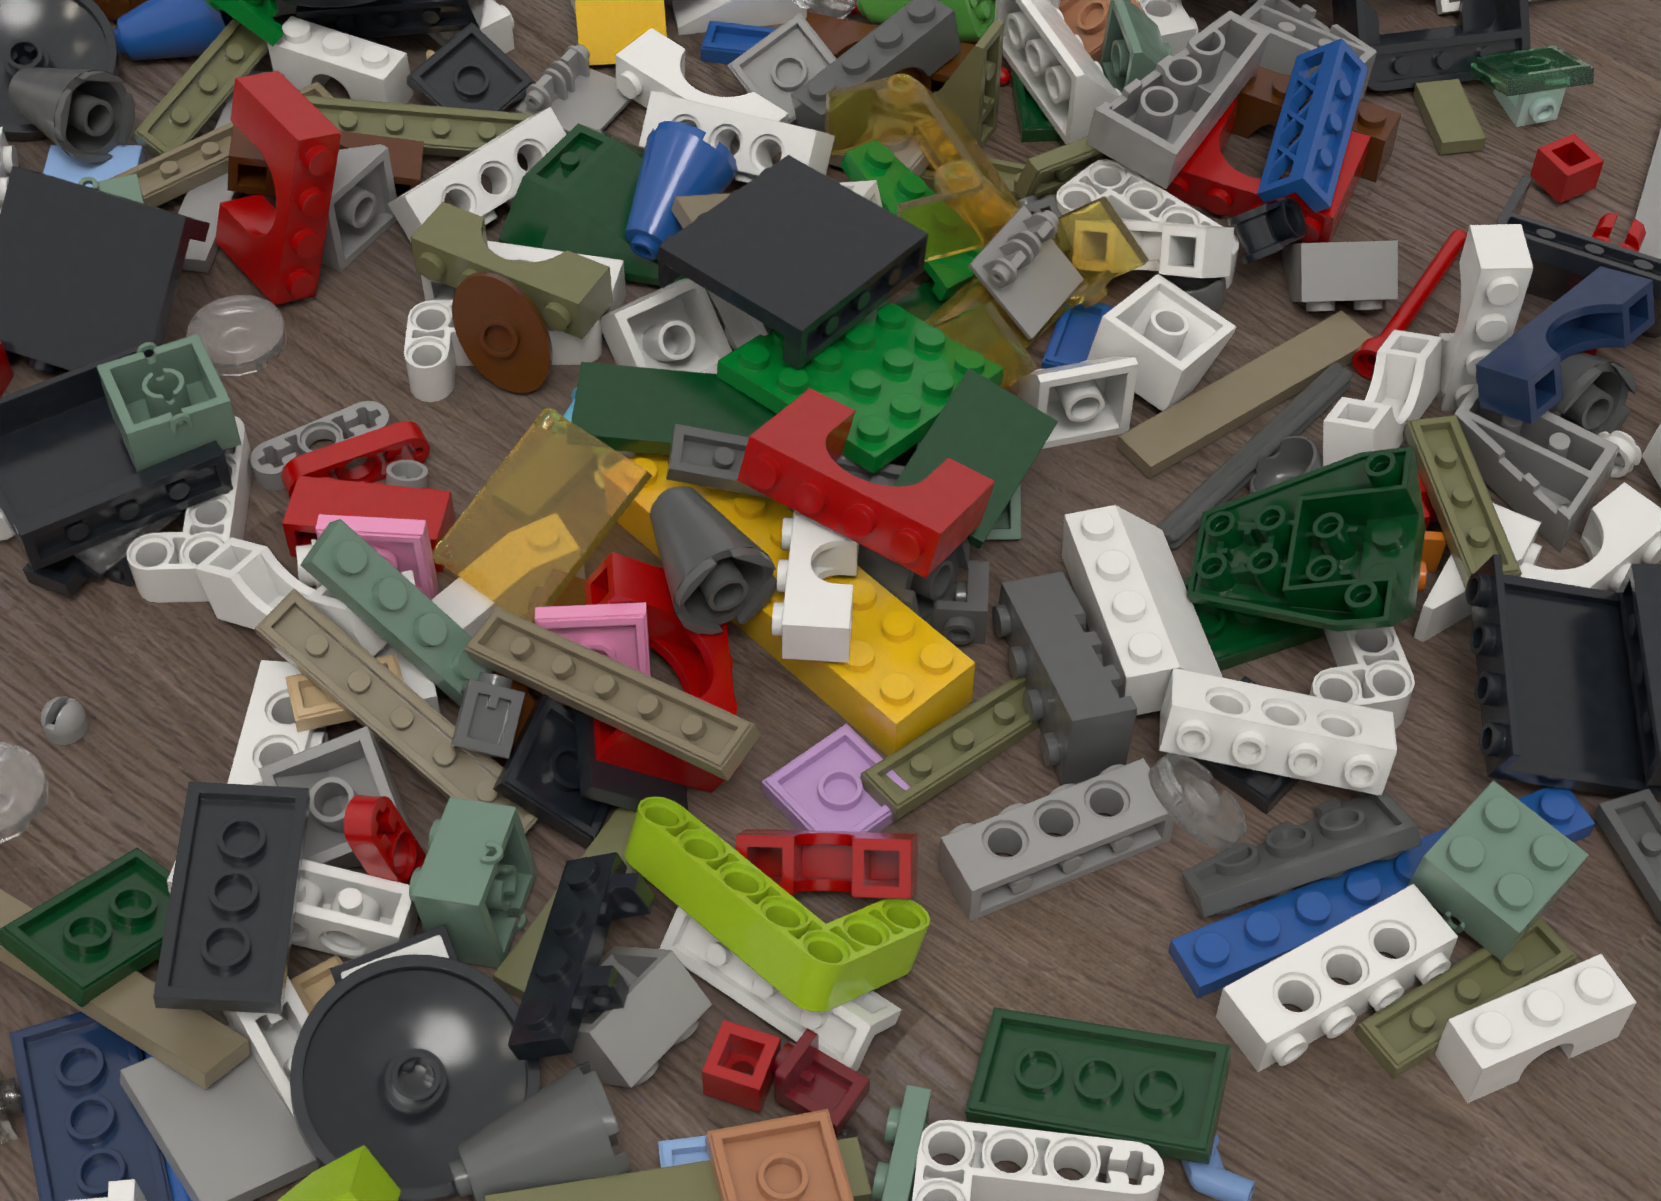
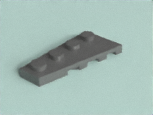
[1181,790,1421,918]

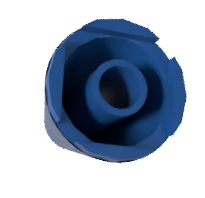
[113,0,233,61]
[625,121,738,260]

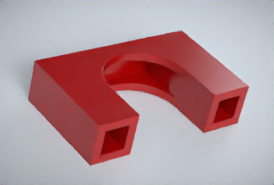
[215,71,342,305]
[1154,96,1371,243]
[737,388,995,578]
[584,552,742,793]

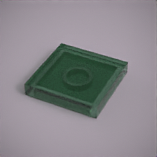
[1471,45,1594,97]

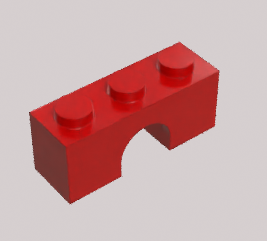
[736,829,918,899]

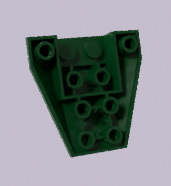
[499,123,686,286]
[1187,446,1426,632]

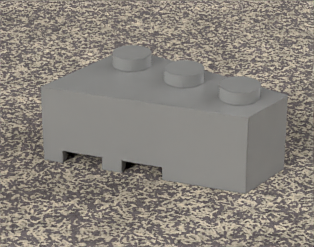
[1241,0,1377,100]
[1454,382,1619,553]

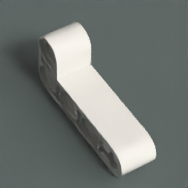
[1056,159,1239,289]
[404,300,604,402]
[126,416,253,603]
[1309,626,1415,729]
[912,1120,1164,1201]

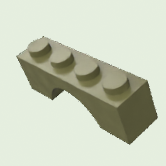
[410,202,613,339]

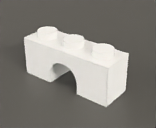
[267,16,414,104]
[1075,217,1234,278]
[772,510,859,663]
[1435,954,1636,1104]

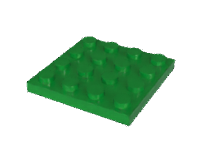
[717,300,1004,474]

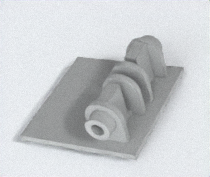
[515,44,632,134]
[968,205,1084,340]

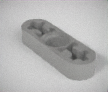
[250,401,391,491]

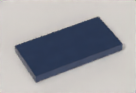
[9,1012,173,1201]

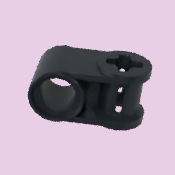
[1227,198,1306,264]

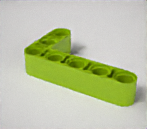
[624,796,930,1012]

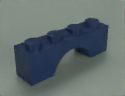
[1476,266,1655,424]

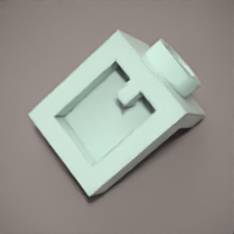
[1493,71,1566,127]

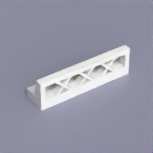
[659,906,902,1071]

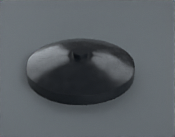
[0,0,119,142]
[290,954,540,1201]

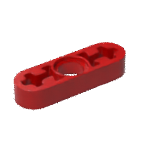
[281,421,430,498]
[344,795,426,885]

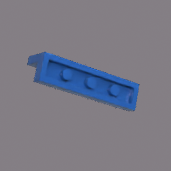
[1257,38,1368,213]

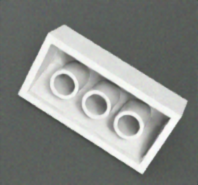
[994,0,1121,144]
[1062,505,1223,715]

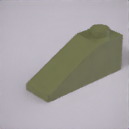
[925,19,1005,155]

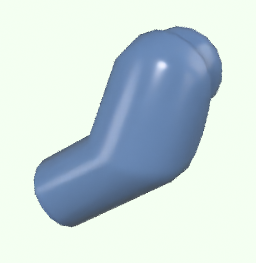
[1181,1133,1256,1201]

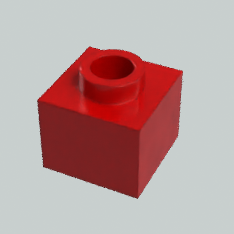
[1530,133,1604,203]
[702,1020,781,1113]

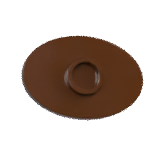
[452,272,553,393]

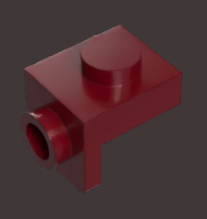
[771,1028,870,1138]

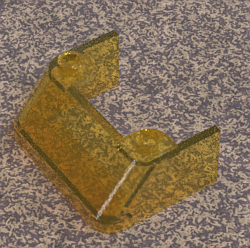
[825,74,1021,262]
[925,196,1149,389]

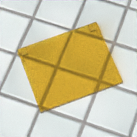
[432,406,652,624]

